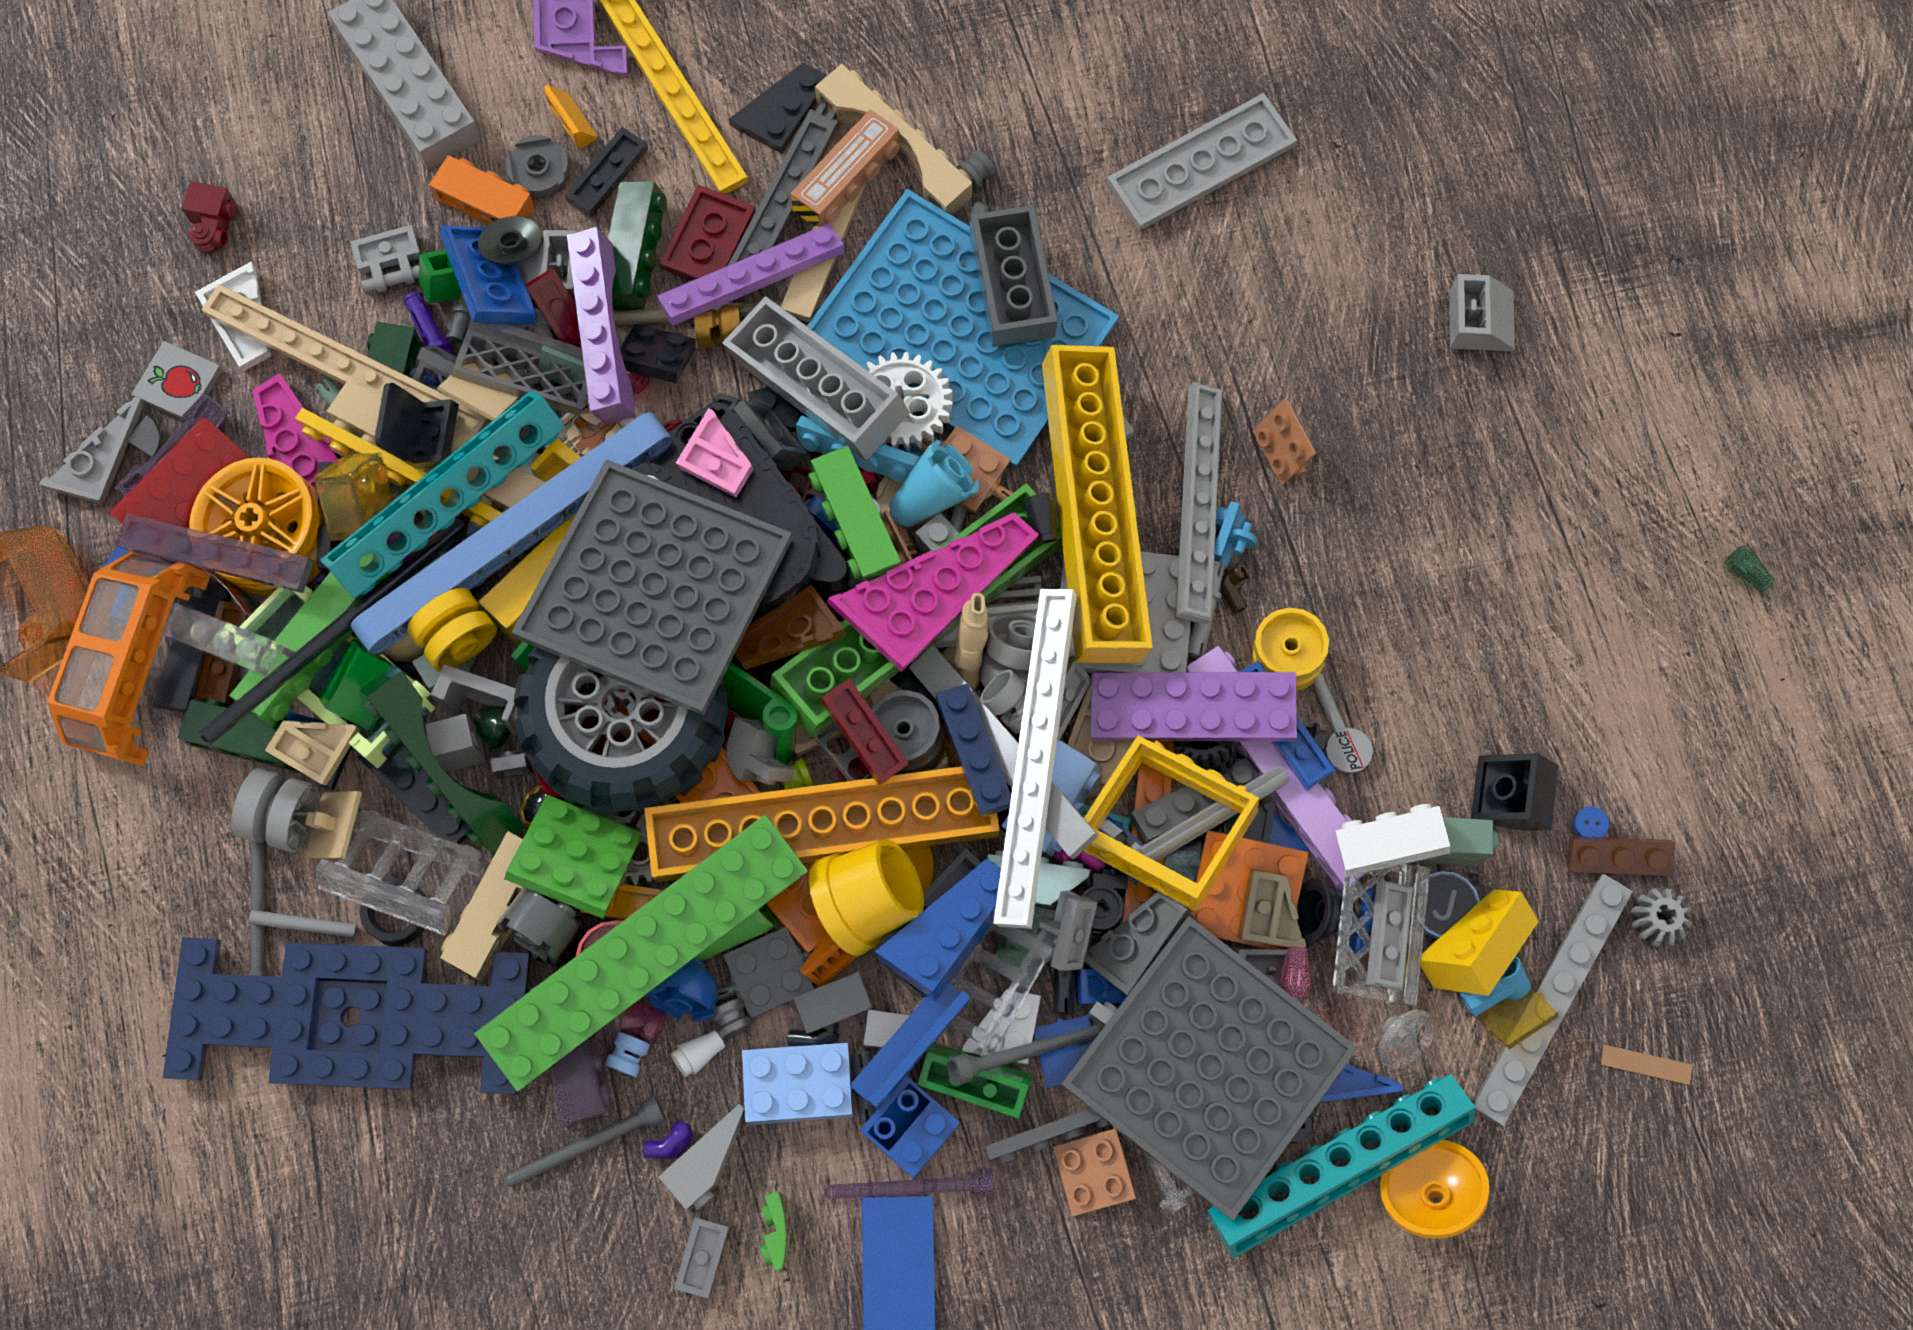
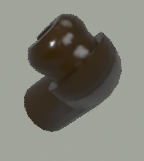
[1220,564,1249,614]

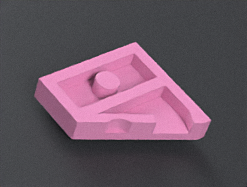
[676,408,753,497]

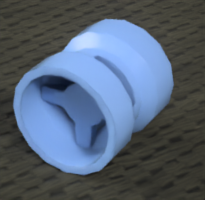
[604,1032,650,1078]

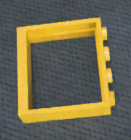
[1083,735,1259,912]

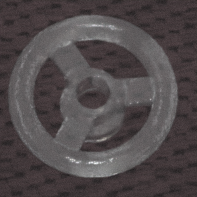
[1378,1009,1436,1069]

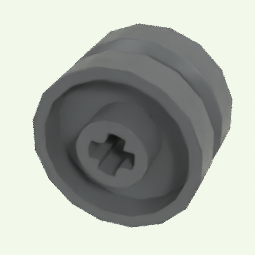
[871,690,946,775]

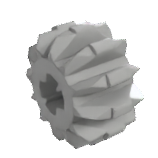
[1631,888,1693,947]

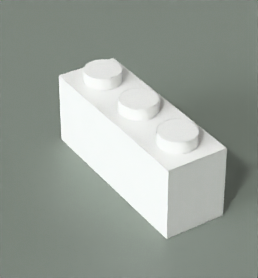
[1335,804,1450,877]

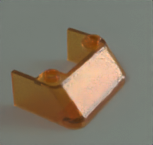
[0,525,89,683]

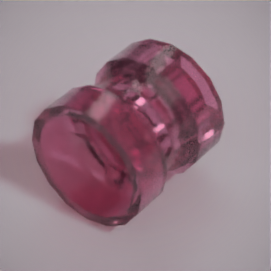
[620,1002,666,1045]

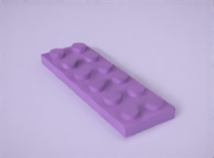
[1091,672,1297,741]

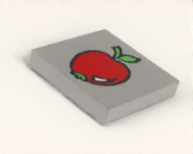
[131,341,223,423]

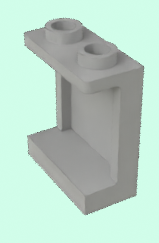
[431,664,518,736]

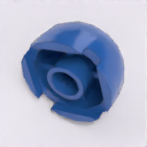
[646,958,718,1022]

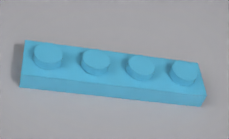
[796,416,920,483]

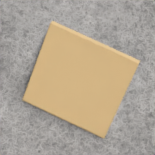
[438,362,520,421]
[304,791,362,859]

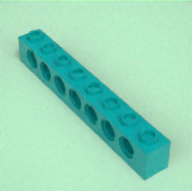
[320,390,565,598]
[1208,1074,1475,1259]

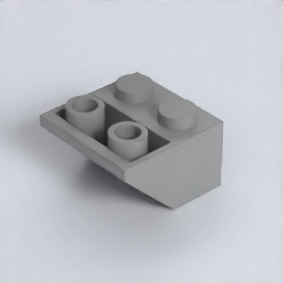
[517,230,577,305]
[1449,274,1515,351]

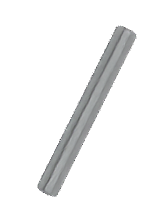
[1139,765,1289,862]

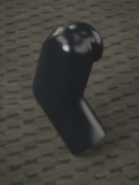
[787,1022,840,1047]

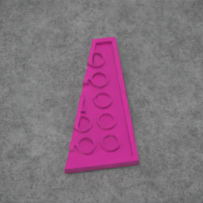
[252,373,375,532]
[827,512,1039,672]

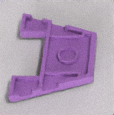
[533,0,629,77]

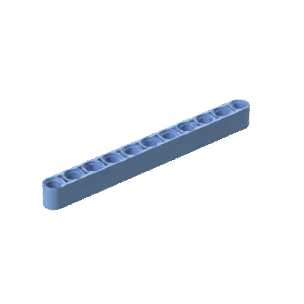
[350,412,673,655]

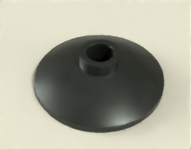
[478,216,542,265]

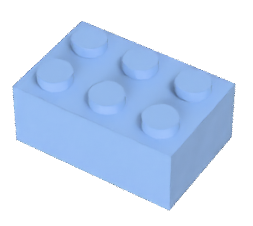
[742,1043,853,1125]

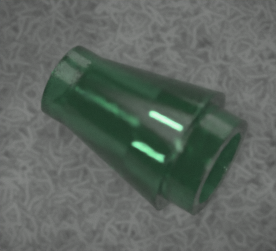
[1724,545,1775,593]

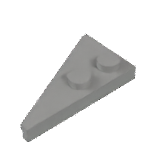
[39,397,145,505]

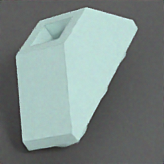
[987,851,1090,911]

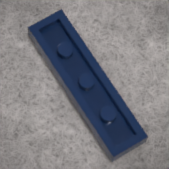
[935,683,1011,818]

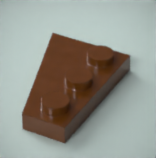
[735,585,847,670]

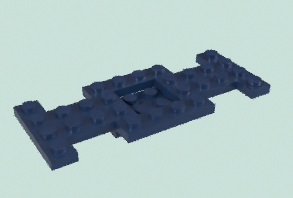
[162,937,531,1095]

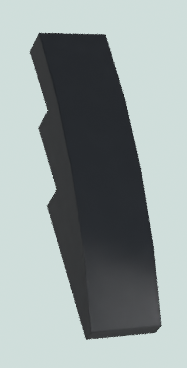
[153,582,231,713]

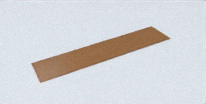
[1601,1045,1693,1085]

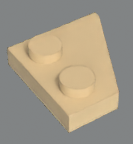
[265,721,361,786]

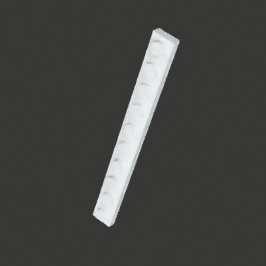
[993,589,1077,929]

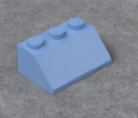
[1002,739,1103,857]

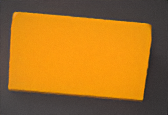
[543,85,598,149]

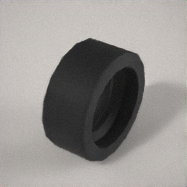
[359,877,430,946]

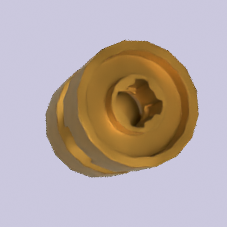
[694,304,742,349]

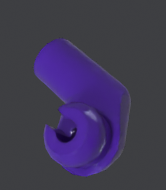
[644,1122,692,1159]

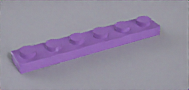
[657,223,845,326]

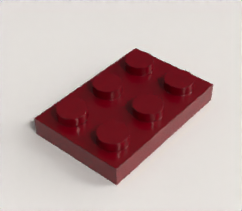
[659,185,756,281]

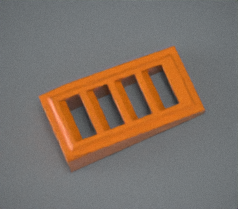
[800,933,858,987]

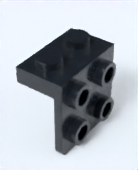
[375,382,459,469]

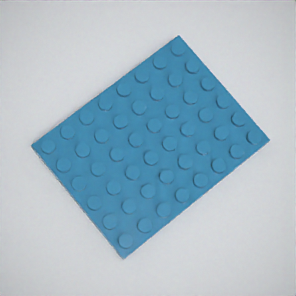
[807,189,1119,470]

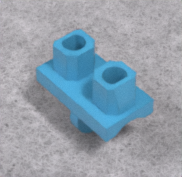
[1214,501,1257,569]

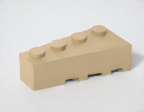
[440,831,525,983]

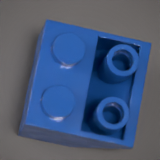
[860,1076,960,1180]

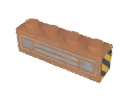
[790,109,900,228]

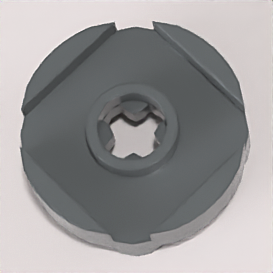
[505,135,570,197]

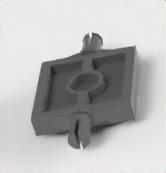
[717,927,814,1019]

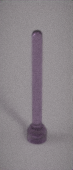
[824,1168,994,1199]

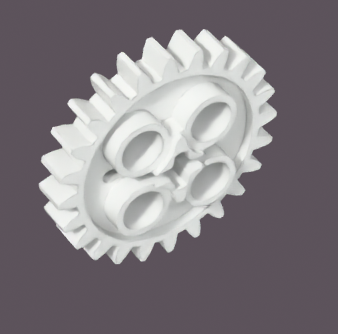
[867,352,953,452]

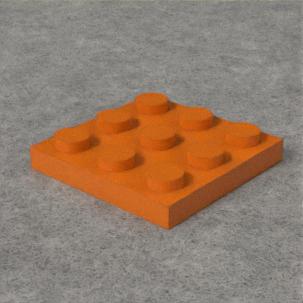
[1190,830,1309,950]

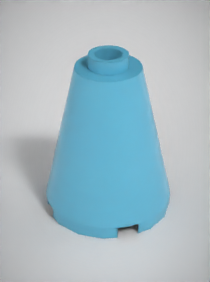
[889,440,979,527]

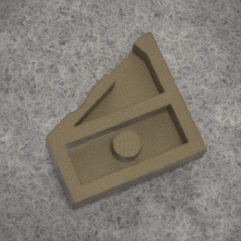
[1238,869,1306,950]

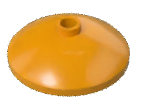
[1380,1140,1490,1239]

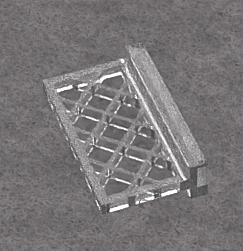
[1332,864,1430,1006]

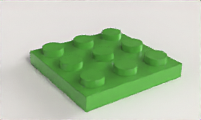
[504,795,643,919]

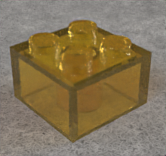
[314,453,395,541]

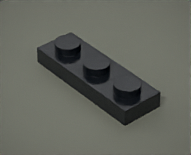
[565,127,648,217]

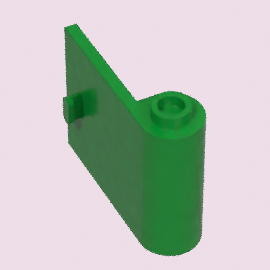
[723,662,797,765]

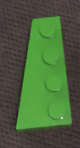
[808,446,901,584]

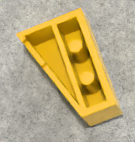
[1416,889,1539,996]

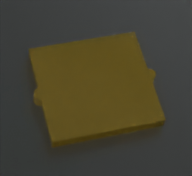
[1476,988,1559,1050]

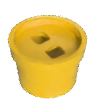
[809,839,924,956]

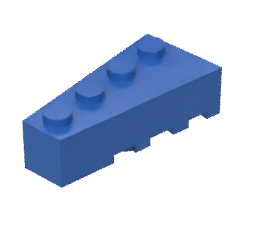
[875,859,1001,1001]

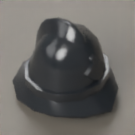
[1296,878,1356,948]

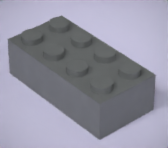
[970,205,1058,347]

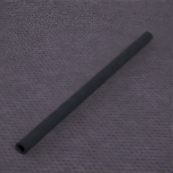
[198,519,468,746]

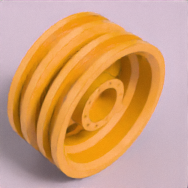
[189,458,324,597]

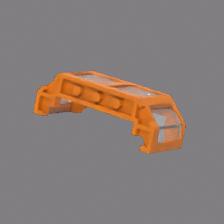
[47,552,211,767]

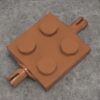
[916,425,1012,515]

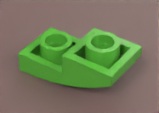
[760,1191,788,1271]

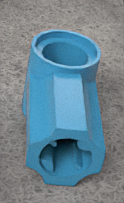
[1458,956,1531,1017]

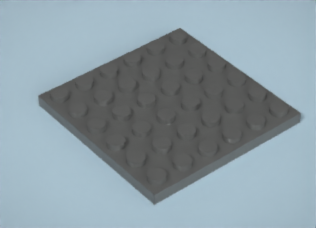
[512,460,793,716]
[1060,916,1358,1221]

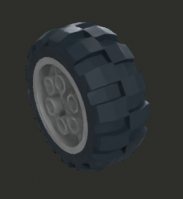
[513,647,729,816]

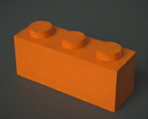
[429,155,535,225]

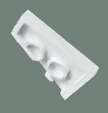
[195,261,271,372]

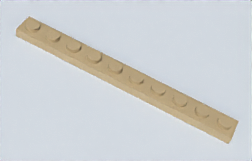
[201,284,492,441]

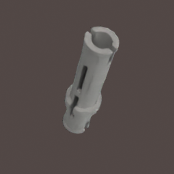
[1188,561,1226,660]

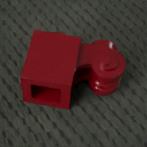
[181,181,237,254]

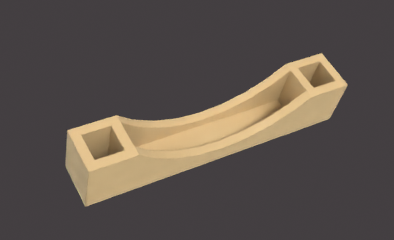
[815,64,972,215]

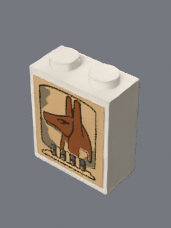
[541,396,634,457]

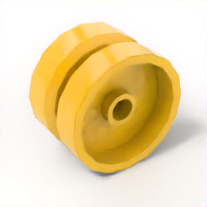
[406,588,497,672]
[1251,608,1329,691]

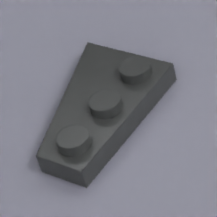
[1084,891,1192,995]

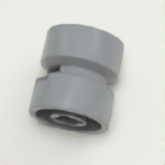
[980,669,1026,734]

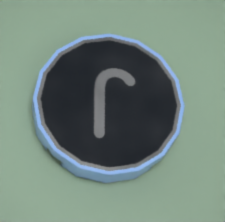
[1411,871,1480,939]

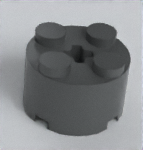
[497,888,580,963]

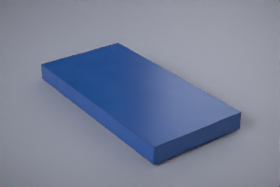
[440,225,537,324]
[862,1196,935,1330]

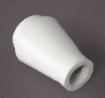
[671,1030,725,1077]

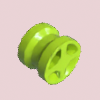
[783,757,814,790]

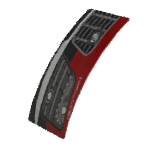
[179,557,275,625]

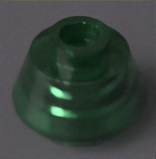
[473,705,512,749]

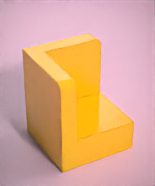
[530,439,581,482]

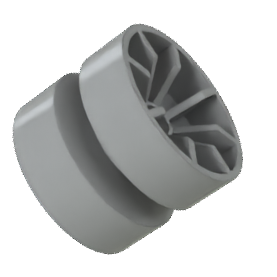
[979,614,1036,689]
[231,768,319,853]

